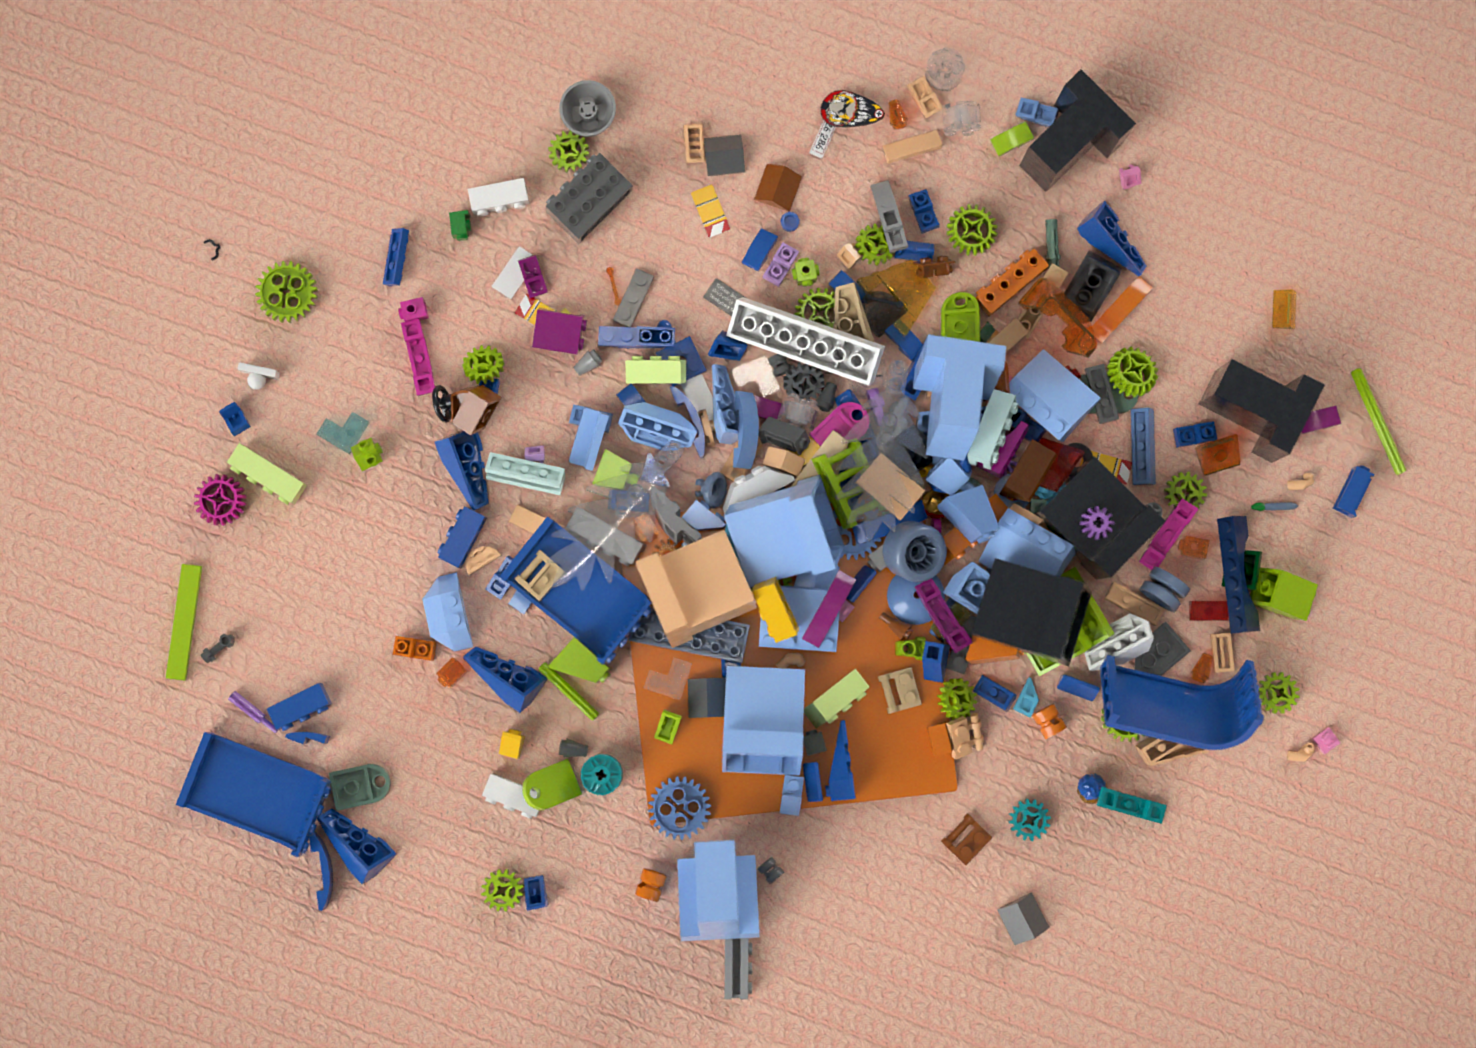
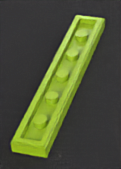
[166,564,202,681]

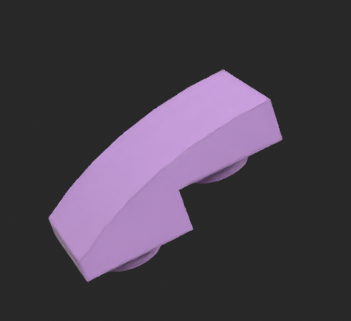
[763,242,799,287]

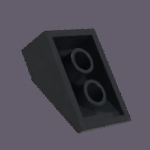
[1058,250,1122,322]

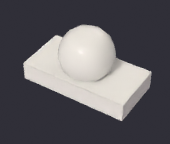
[237,362,280,390]

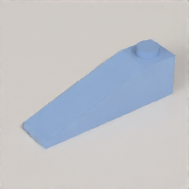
[712,364,739,444]
[943,562,989,614]

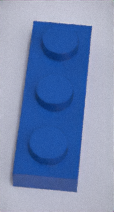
[383,228,409,286]

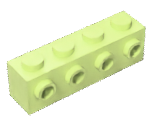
[227,443,307,505]

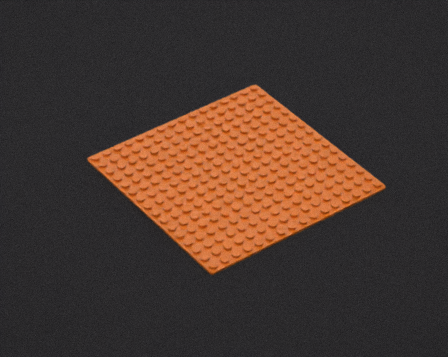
[617,491,957,825]

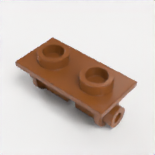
[913,256,956,278]

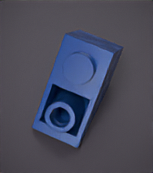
[922,641,950,683]

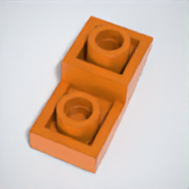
[392,636,437,661]

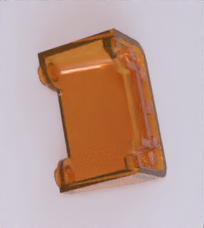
[1018,278,1097,358]

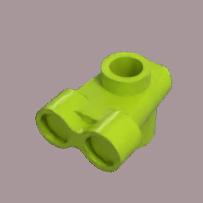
[895,637,926,660]

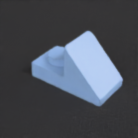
[780,775,804,816]

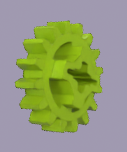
[548,131,589,173]
[855,223,896,266]
[462,345,505,384]
[1164,472,1207,509]
[1259,672,1300,714]
[937,678,977,720]
[481,869,524,912]

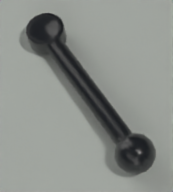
[864,293,904,309]

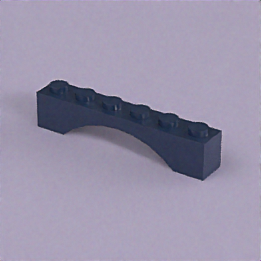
[1217,516,1260,634]

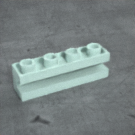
[967,389,1019,470]
[485,452,565,496]

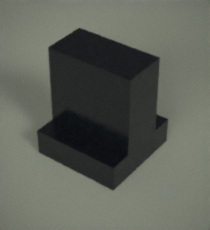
[1019,69,1136,192]
[1199,359,1325,463]
[1034,456,1166,580]
[971,558,1092,666]

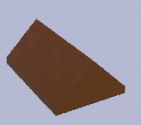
[999,439,1057,502]

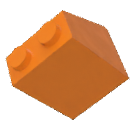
[965,635,1025,664]

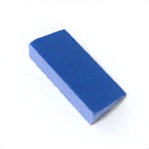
[846,565,877,603]
[1057,674,1100,701]
[803,762,823,802]

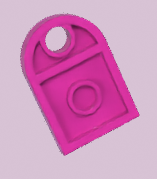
[809,402,870,448]

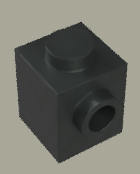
[803,729,827,756]

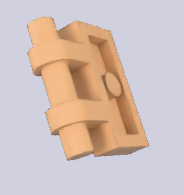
[947,713,984,760]

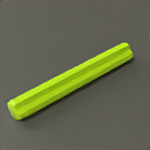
[539,662,599,721]

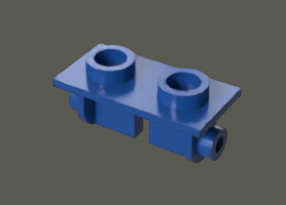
[894,241,935,261]

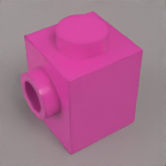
[398,297,429,322]

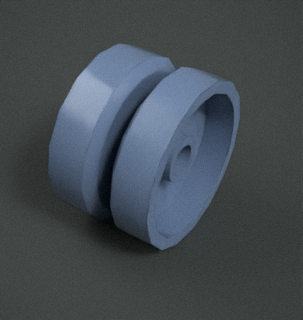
[1139,566,1190,613]

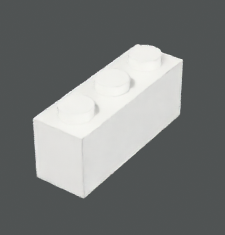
[468,178,530,217]
[482,773,540,819]

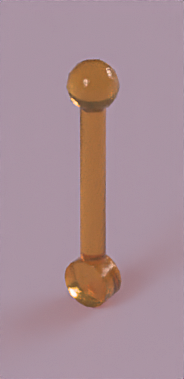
[606,267,621,306]

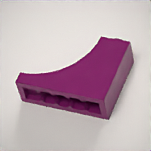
[967,421,1029,479]

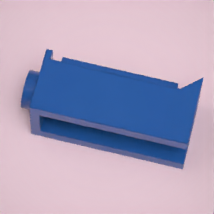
[1332,465,1375,518]

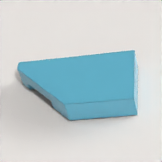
[1013,677,1039,718]

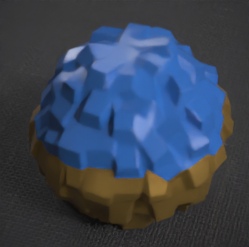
[1077,773,1108,804]

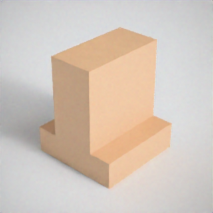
[635,530,757,648]

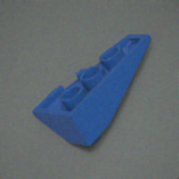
[1077,201,1147,276]
[434,431,489,510]
[825,720,856,801]

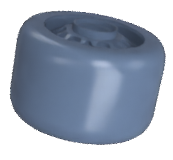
[882,521,947,582]

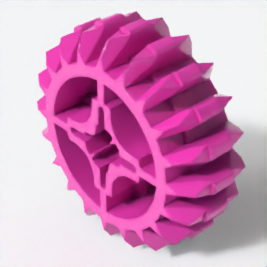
[194,474,247,526]

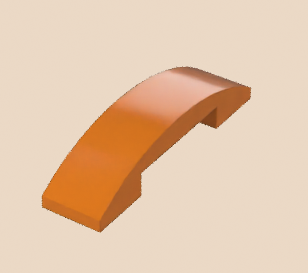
[1088,276,1153,344]

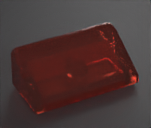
[1189,601,1229,621]

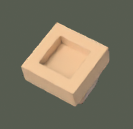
[837,243,862,269]

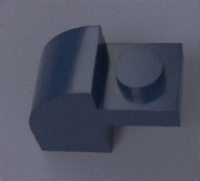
[1010,408,1047,442]

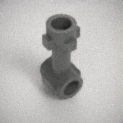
[201,634,235,663]

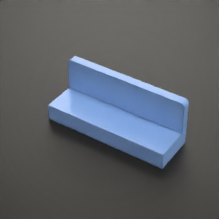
[569,407,609,471]

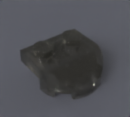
[861,291,906,338]

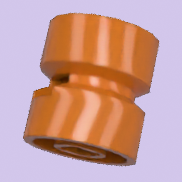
[1032,703,1067,739]
[635,868,667,902]

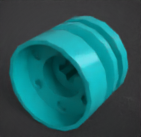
[581,754,623,795]

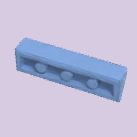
[1131,408,1156,485]

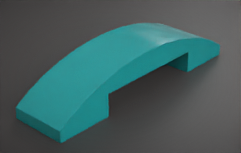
[1096,787,1167,824]

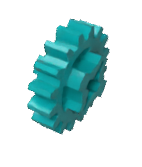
[1008,799,1051,841]

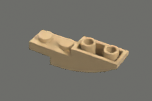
[1018,263,1068,338]

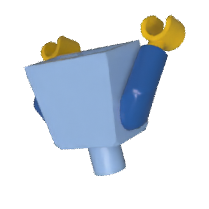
[919,455,975,495]

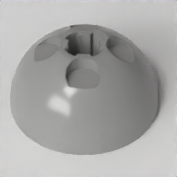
[559,80,616,137]

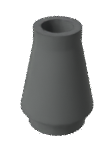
[815,382,837,412]
[559,738,588,757]

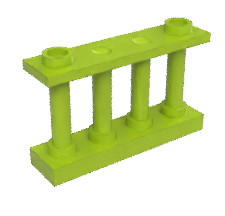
[811,438,886,529]

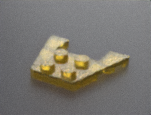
[856,259,936,337]

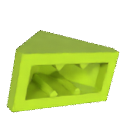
[654,710,682,744]

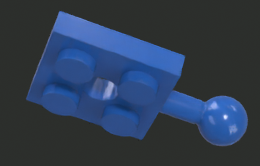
[656,320,707,386]

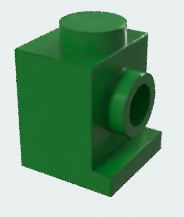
[449,210,471,241]

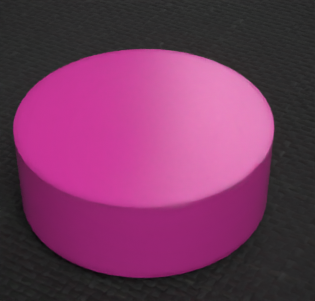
[930,518,942,534]

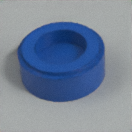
[781,212,800,232]

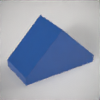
[708,330,748,361]
[524,875,549,911]

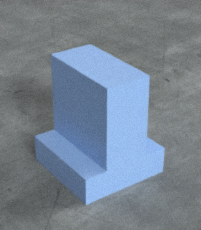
[913,334,1006,461]
[724,475,844,588]
[722,666,805,775]
[677,840,759,941]

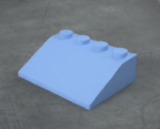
[1009,349,1101,442]
[979,508,1076,577]
[759,586,839,652]

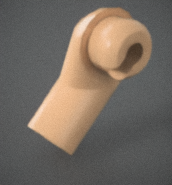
[1287,473,1314,490]
[776,653,805,669]
[1287,742,1315,762]

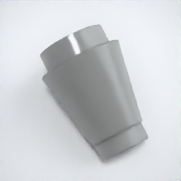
[573,349,602,376]

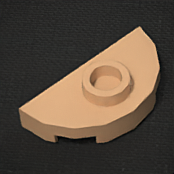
[699,409,715,447]
[466,546,502,575]

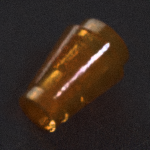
[888,100,908,130]
[1191,653,1213,683]

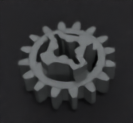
[783,362,825,402]

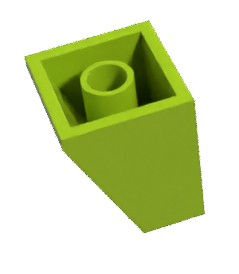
[1250,567,1318,621]
[548,637,611,683]

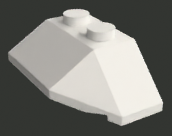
[723,465,795,513]
[1084,613,1154,671]

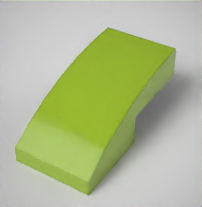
[990,122,1035,156]

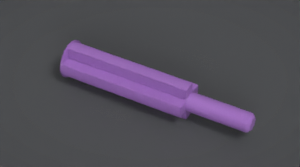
[228,691,278,733]

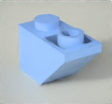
[682,500,726,531]

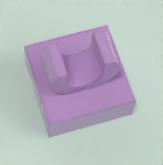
[525,445,545,464]

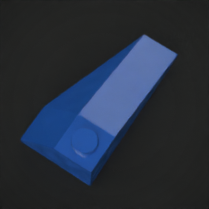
[463,647,547,713]
[317,809,396,884]

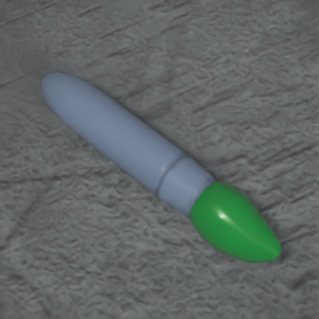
[1251,502,1298,511]

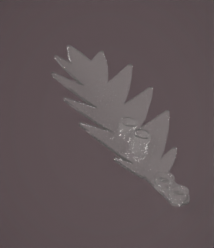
[835,360,928,542]
[547,441,684,591]

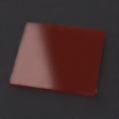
[1038,438,1085,492]

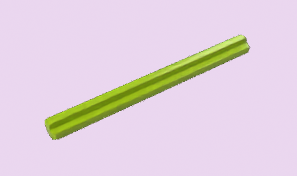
[1351,368,1406,475]

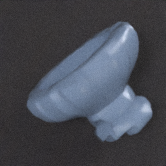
[695,472,727,508]

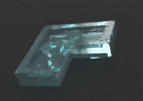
[316,412,370,454]

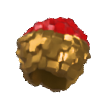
[922,489,950,519]

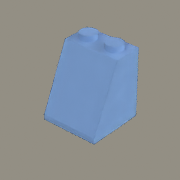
[937,485,1000,544]

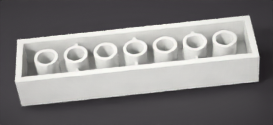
[726,297,885,386]

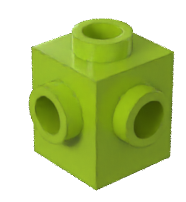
[792,258,820,287]
[350,437,383,471]

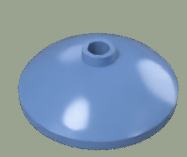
[887,575,945,625]

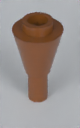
[879,612,913,641]

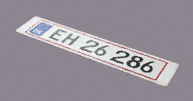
[809,121,836,159]

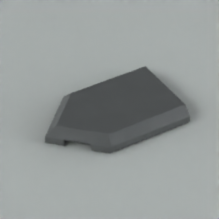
[1134,621,1191,676]

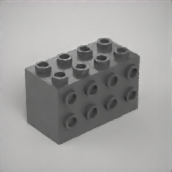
[546,153,633,244]

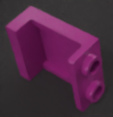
[532,308,587,354]

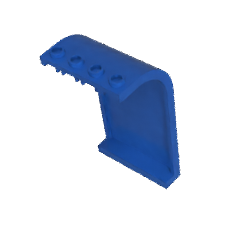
[499,516,654,665]
[1100,655,1264,750]
[176,732,331,857]

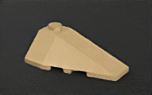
[833,282,874,342]
[791,430,849,502]

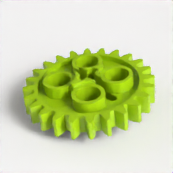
[255,261,318,323]

